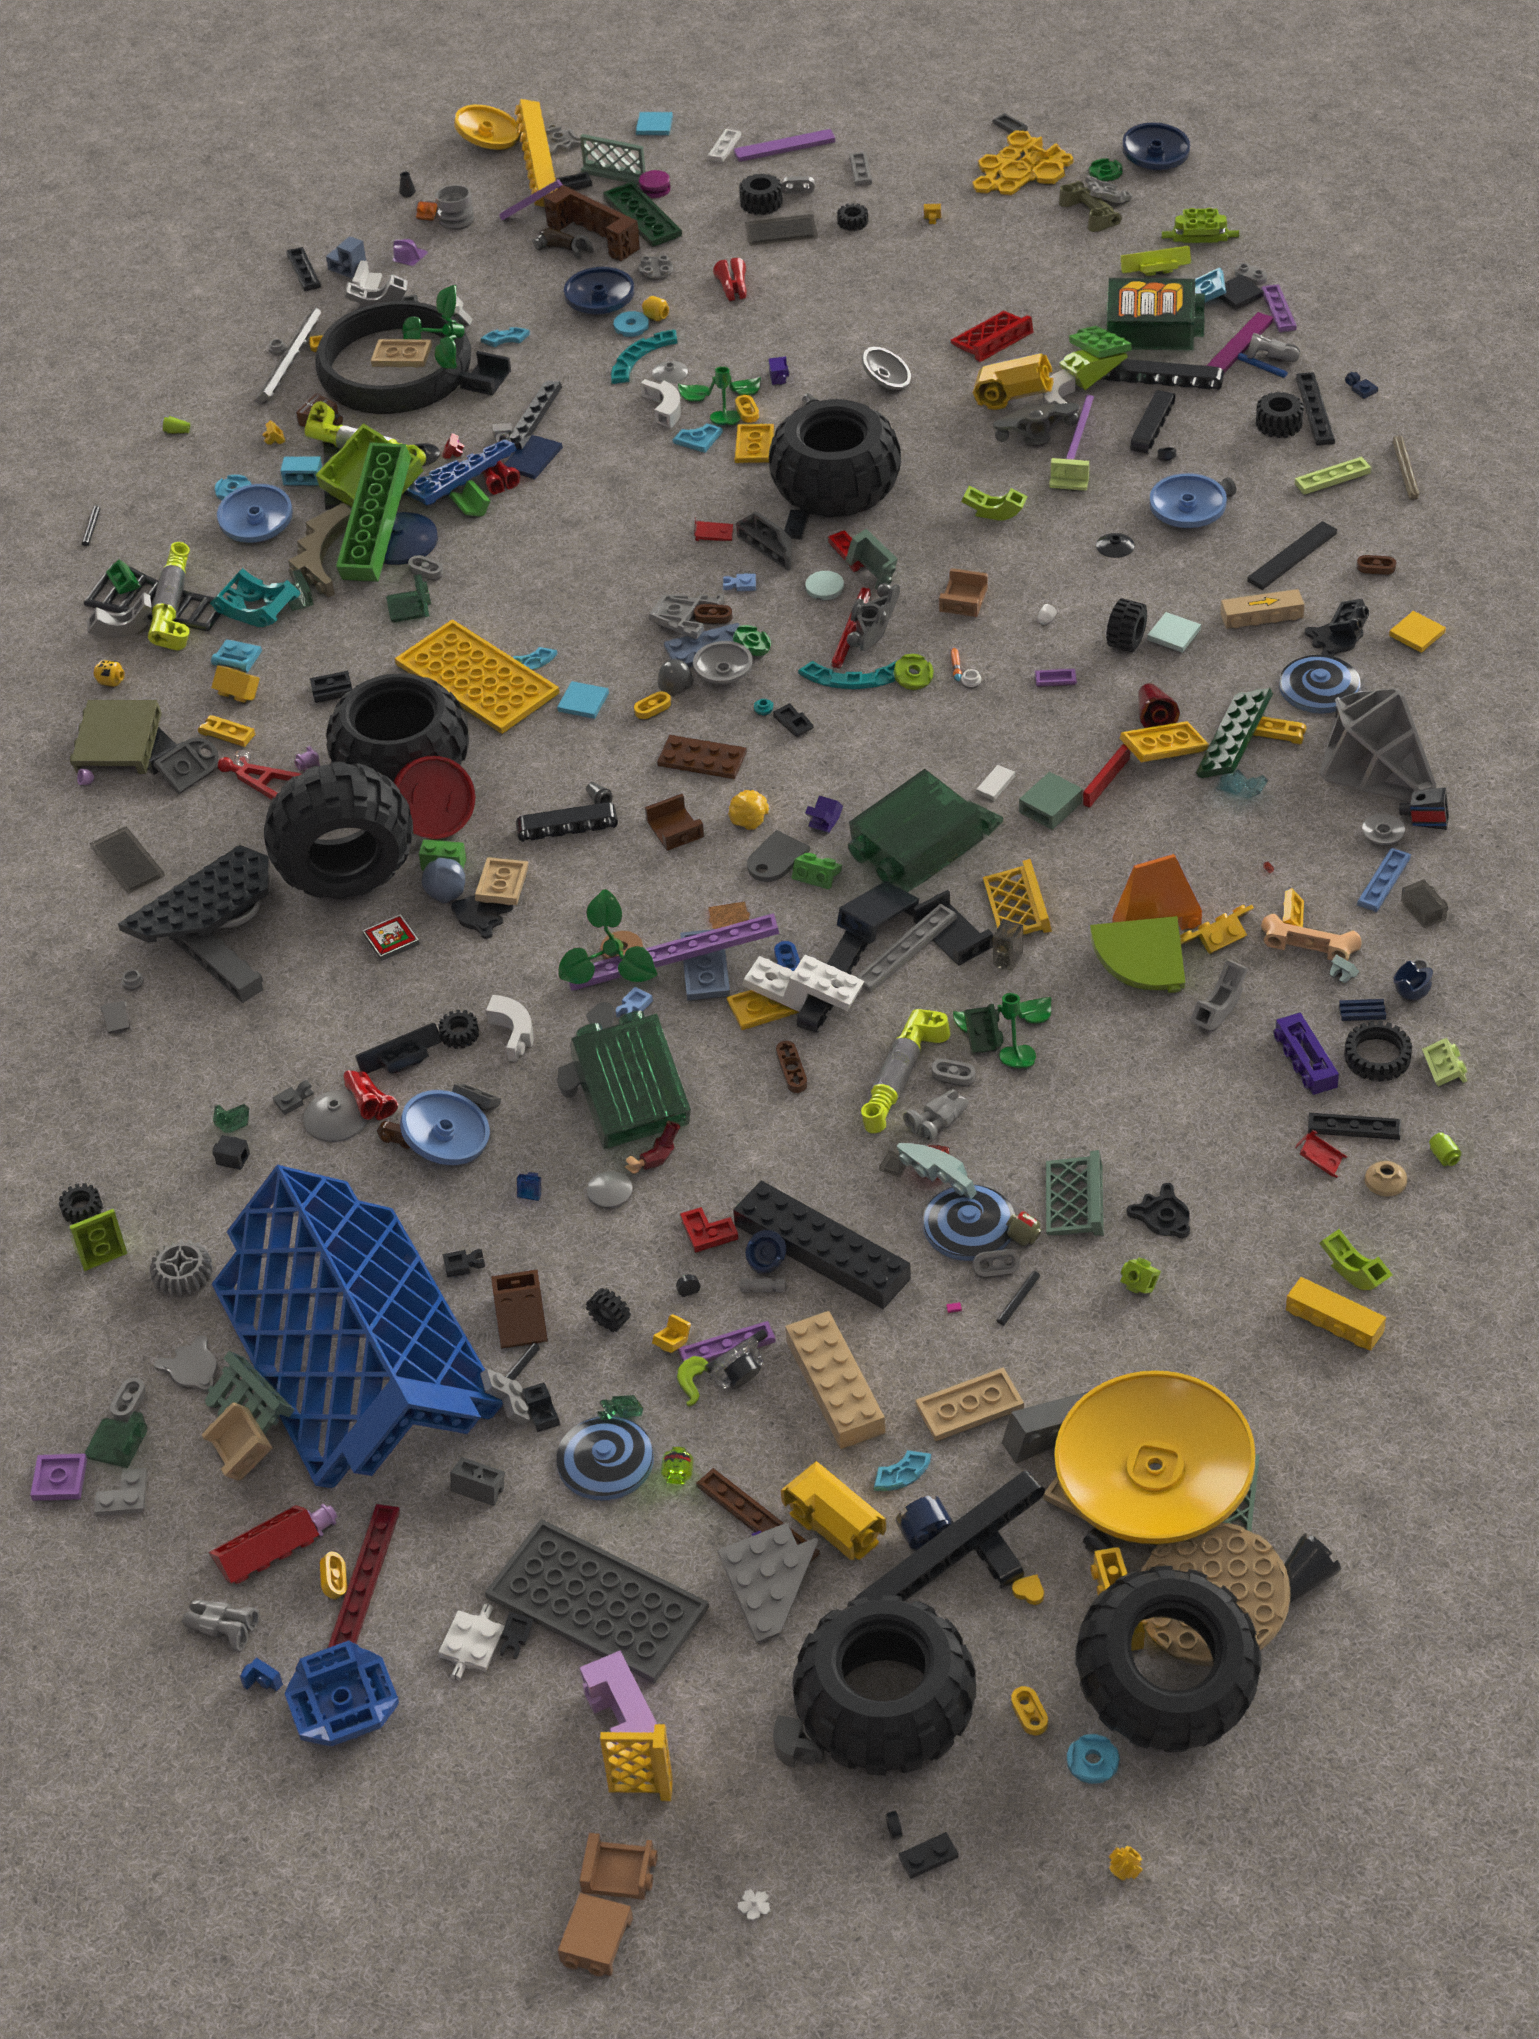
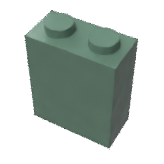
[1019,772,1083,830]

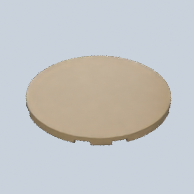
[1140,1523,1290,1666]

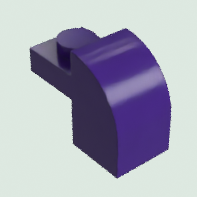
[805,795,843,833]

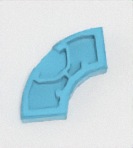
[480,327,530,347]
[513,647,558,670]
[874,1450,931,1491]

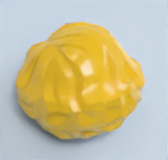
[728,790,769,830]

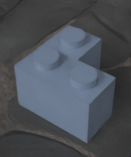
[326,236,366,279]

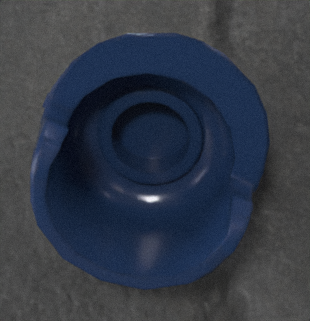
[1393,961,1433,1001]
[745,1230,786,1274]

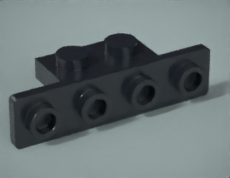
[355,1023,442,1074]

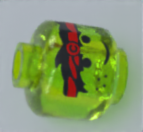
[661,1447,694,1484]

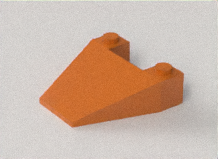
[1112,854,1202,930]

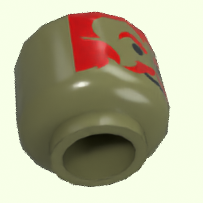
[1006,1211,1042,1246]

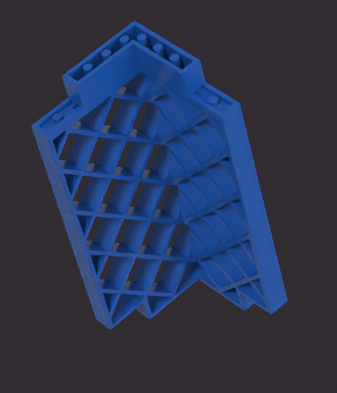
[212,1165,503,1488]

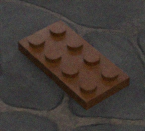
[657,735,747,779]

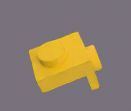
[652,1314,691,1353]

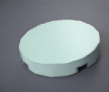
[805,571,844,600]

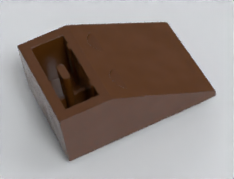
[491,1269,548,1349]

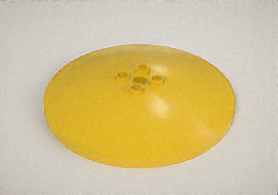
[1055,1371,1255,1544]

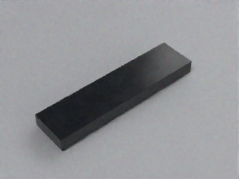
[286,247,321,292]
[1308,1112,1401,1140]

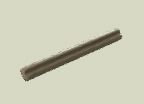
[1393,435,1420,500]

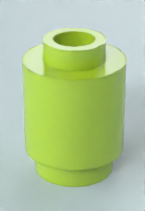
[1429,1132,1462,1166]

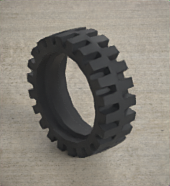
[1344,1021,1412,1082]

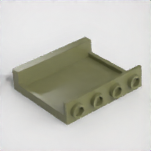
[70,700,162,774]

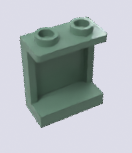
[845,529,898,590]

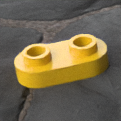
[735,395,759,423]
[634,692,671,719]
[320,1551,347,1599]
[1011,1686,1048,1736]

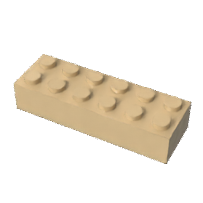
[785,1311,885,1449]

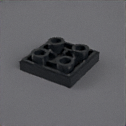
[1218,275,1264,310]

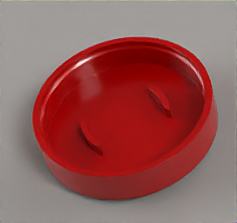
[394,756,476,839]

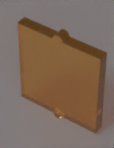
[708,902,750,929]

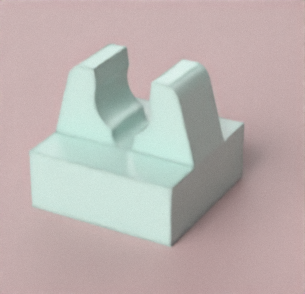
[1330,954,1359,983]

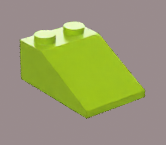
[1059,350,1128,390]
[69,1209,128,1271]

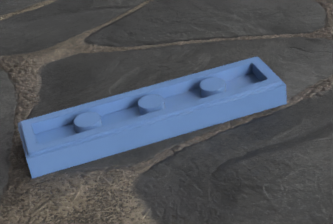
[1357,847,1411,912]

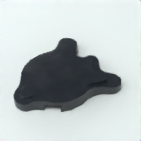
[1305,623,1364,657]
[451,895,514,939]
[1126,1183,1190,1238]

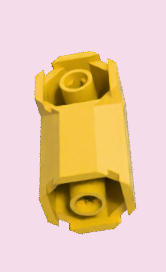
[972,353,1054,410]
[781,1461,886,1560]

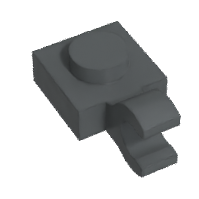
[272,1080,314,1115]

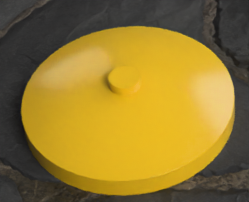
[454,105,520,149]

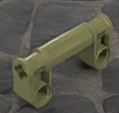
[1059,181,1122,232]

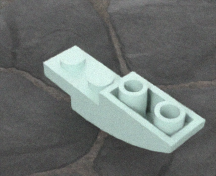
[897,1143,977,1199]

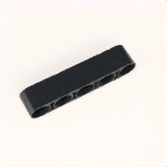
[1130,390,1176,454]
[516,802,618,842]

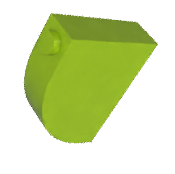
[1090,916,1186,993]

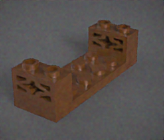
[544,185,640,262]

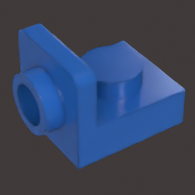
[240,1657,283,1692]

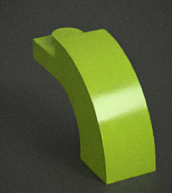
[961,485,1028,521]
[1319,1229,1393,1290]

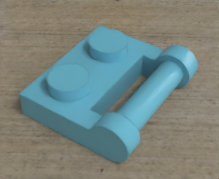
[211,639,262,672]

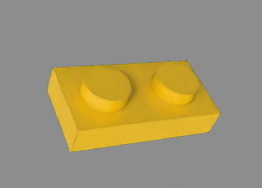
[1282,888,1304,927]

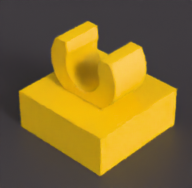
[924,204,941,224]
[263,420,285,445]

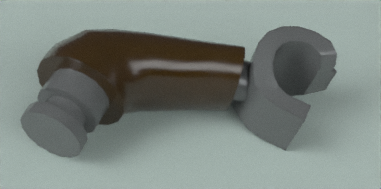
[532,228,594,260]

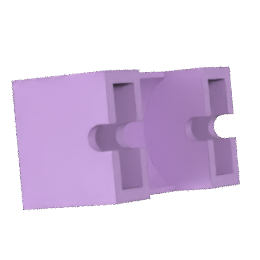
[580,1651,657,1771]

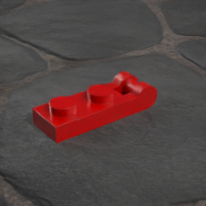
[828,530,866,572]

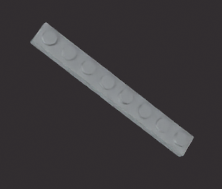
[254,307,321,404]

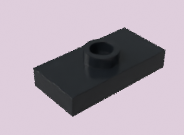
[555,172,592,190]

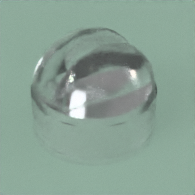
[234,750,251,767]

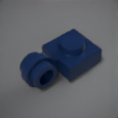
[1345,372,1378,399]

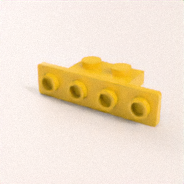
[1180,905,1254,954]

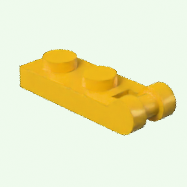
[198,715,255,747]
[1253,716,1307,745]

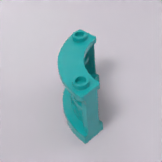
[210,568,301,627]

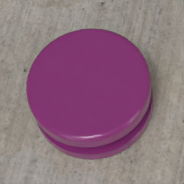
[639,170,671,198]

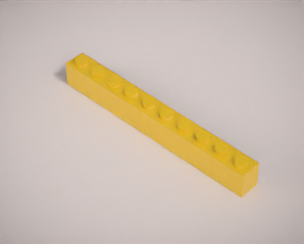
[515,99,556,207]

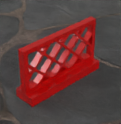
[951,311,1034,362]

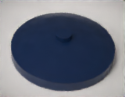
[1122,122,1190,170]
[564,267,634,314]
[383,512,438,565]

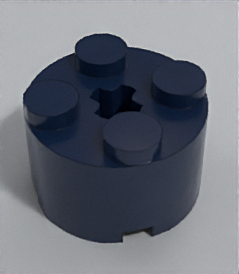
[896,1496,953,1551]

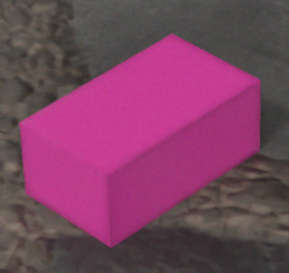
[946,1302,962,1313]

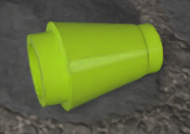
[163,416,191,434]

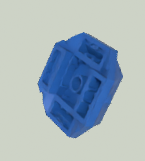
[284,1641,399,1747]

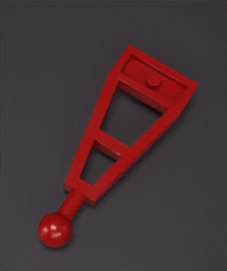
[217,757,302,800]

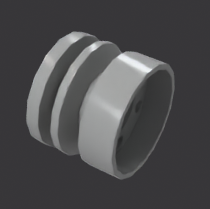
[435,185,474,228]

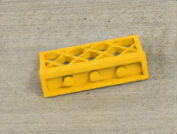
[983,859,1052,940]
[600,1724,673,1801]

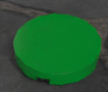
[1089,158,1123,182]
[733,625,772,656]

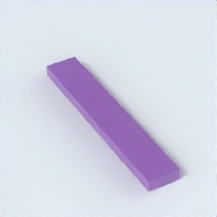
[734,129,835,162]
[1066,395,1094,460]

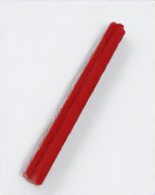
[831,587,871,668]

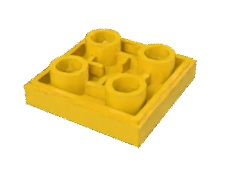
[1389,611,1446,653]

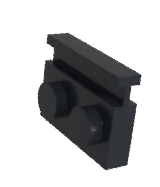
[309,671,353,703]

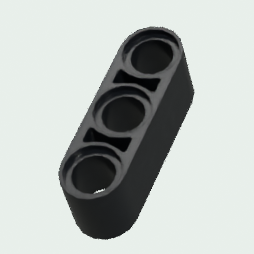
[974,1531,1025,1588]

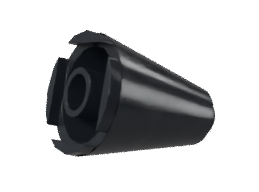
[1284,1533,1341,1603]

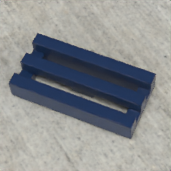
[1339,999,1386,1021]

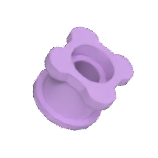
[294,746,320,772]
[308,1504,337,1537]

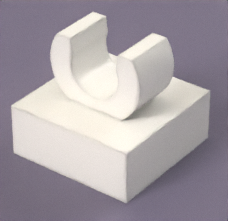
[492,423,513,442]

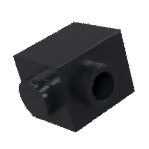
[212,1135,250,1170]

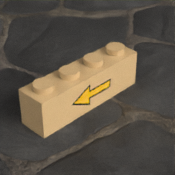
[1221,589,1304,629]

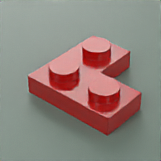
[680,1207,739,1253]

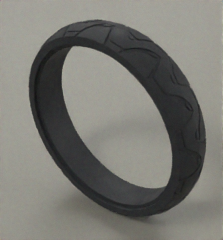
[315,301,471,414]

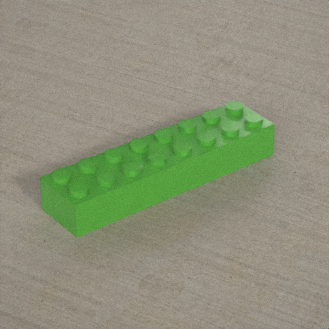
[336,443,411,582]

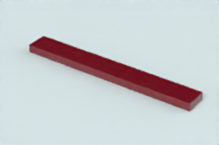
[328,1504,400,1648]

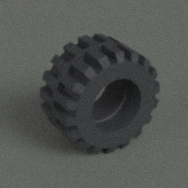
[739,173,783,215]
[1256,392,1304,438]
[1106,598,1147,652]

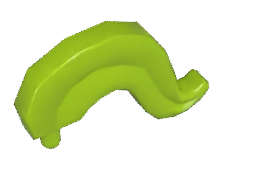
[677,1356,708,1406]

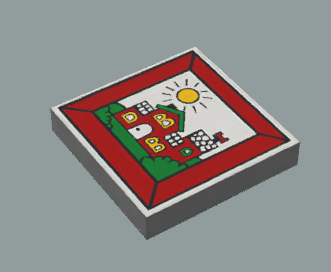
[363,914,420,961]

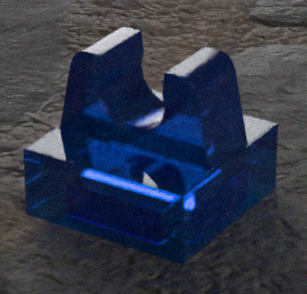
[517,1172,541,1201]

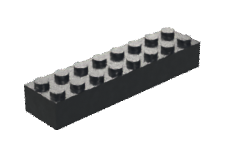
[733,1180,911,1309]

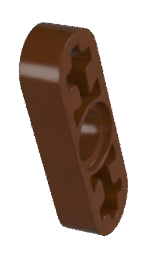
[776,1041,807,1093]

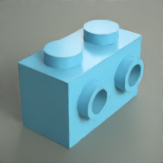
[281,457,322,485]

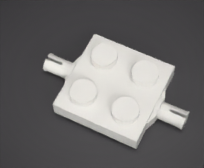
[439,1604,505,1681]

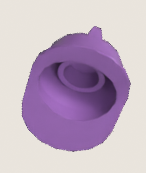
[393,239,428,266]

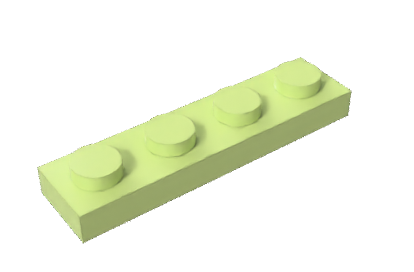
[1295,457,1371,495]

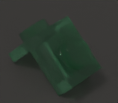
[213,1104,250,1133]

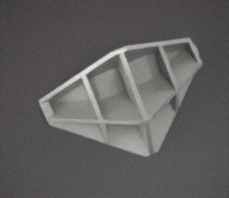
[1319,688,1436,803]

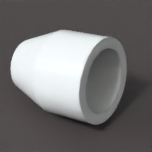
[1037,604,1057,625]

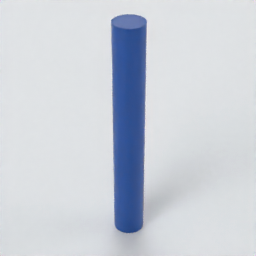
[1237,353,1288,378]

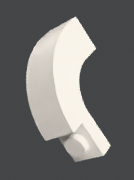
[1043,369,1075,422]
[641,379,681,428]
[486,995,534,1062]

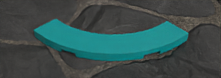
[611,329,678,384]
[798,660,910,689]

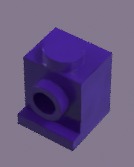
[768,356,789,385]

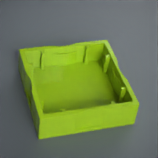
[316,423,423,508]

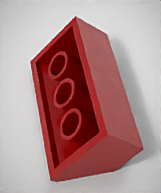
[208,1505,319,1584]

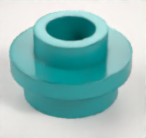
[754,699,774,716]

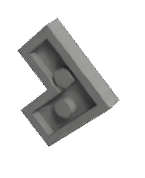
[480,1368,531,1425]
[94,1468,147,1516]

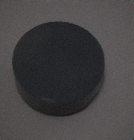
[676,1274,701,1297]
[885,1810,902,1839]

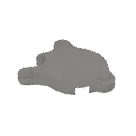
[545,124,581,155]
[1085,176,1133,203]
[154,1335,218,1392]

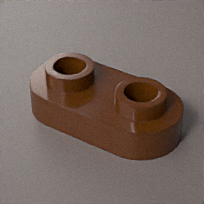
[1356,555,1396,575]
[694,604,733,624]
[377,1121,410,1149]

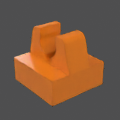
[416,201,437,221]

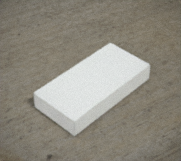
[976,765,1015,801]

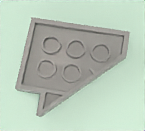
[717,1523,818,1643]

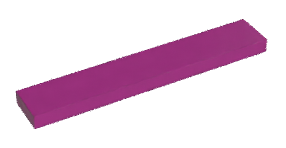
[1206,312,1274,373]

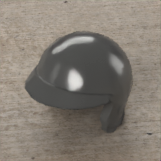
[658,659,693,696]

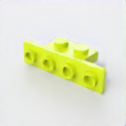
[1120,246,1191,276]

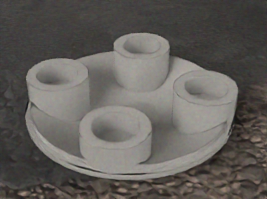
[638,255,673,278]
[587,1171,632,1208]

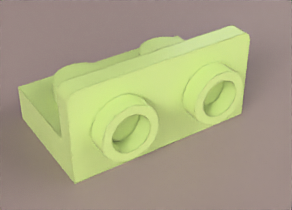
[1049,458,1089,491]
[1422,1037,1468,1087]

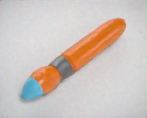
[951,648,962,681]

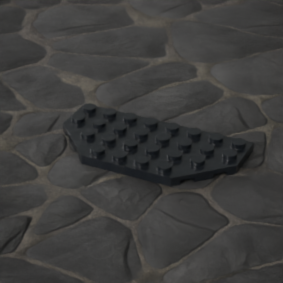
[118,845,270,943]

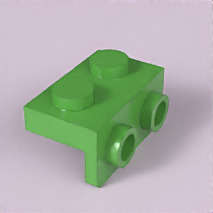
[792,853,842,889]

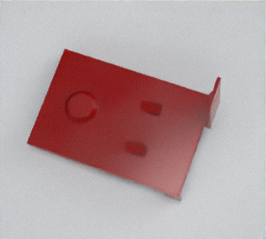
[694,517,733,541]
[1295,1130,1347,1178]

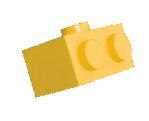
[211,665,260,703]

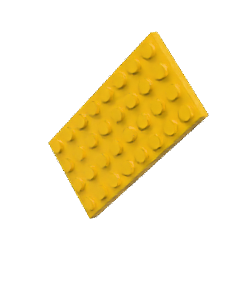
[395,619,560,734]

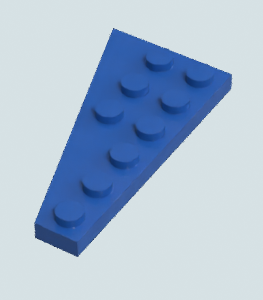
[403,439,516,505]

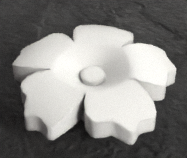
[738,1889,770,1921]

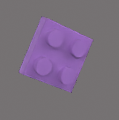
[30,1454,87,1501]

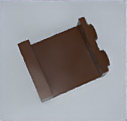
[645,794,704,851]

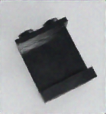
[458,351,511,396]

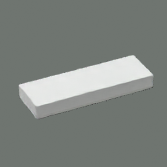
[707,129,741,163]

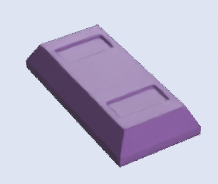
[1035,669,1077,687]

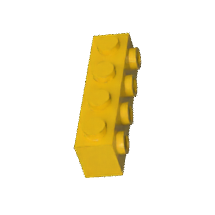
[1286,1277,1386,1351]
[1090,1547,1145,1651]

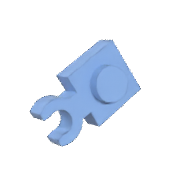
[723,573,756,591]
[616,987,653,1022]

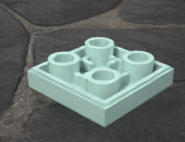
[1147,612,1201,653]

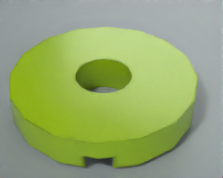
[893,654,934,690]

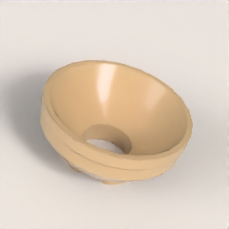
[1365,1161,1407,1197]

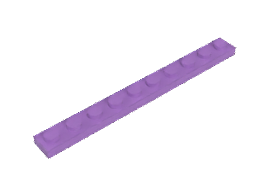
[569,913,779,991]

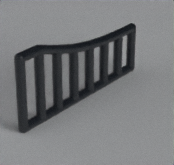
[84,563,222,631]

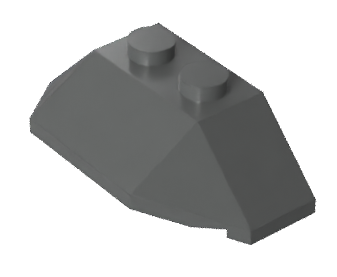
[736,511,792,571]

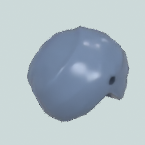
[421,858,465,904]

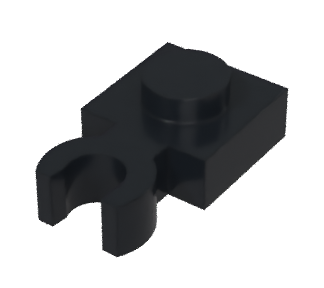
[443,1249,485,1278]
[500,1612,533,1660]

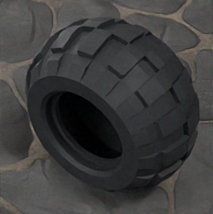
[769,399,901,517]
[326,673,469,783]
[264,762,413,899]
[1075,1566,1262,1752]
[793,1595,976,1776]

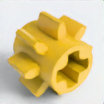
[1109,1846,1143,1880]

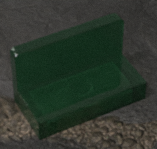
[288,569,314,611]

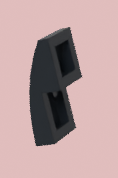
[773,703,814,737]
[522,1382,560,1432]

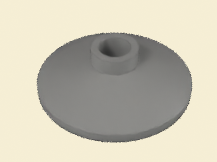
[652,361,688,383]
[1362,814,1405,845]

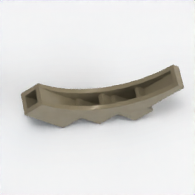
[288,503,351,598]

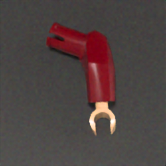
[625,1121,680,1174]

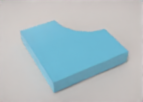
[673,424,723,453]

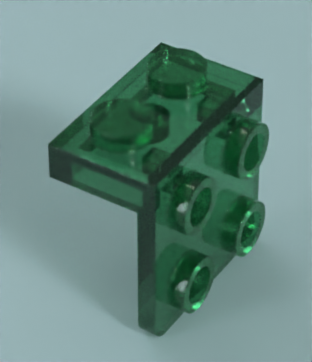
[386,574,431,622]
[85,1411,148,1468]

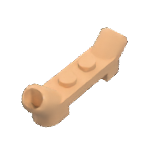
[1261,914,1362,961]

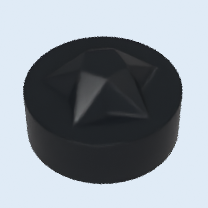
[1157,447,1177,461]

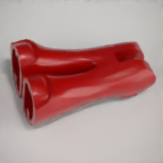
[713,258,747,301]
[481,461,520,495]
[343,1070,399,1120]

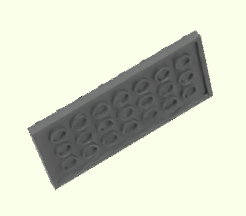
[485,1519,709,1684]

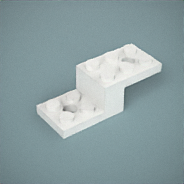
[742,955,864,1012]

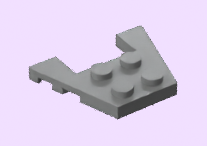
[649,594,724,639]

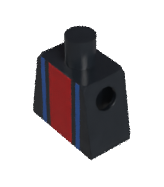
[1399,788,1449,830]

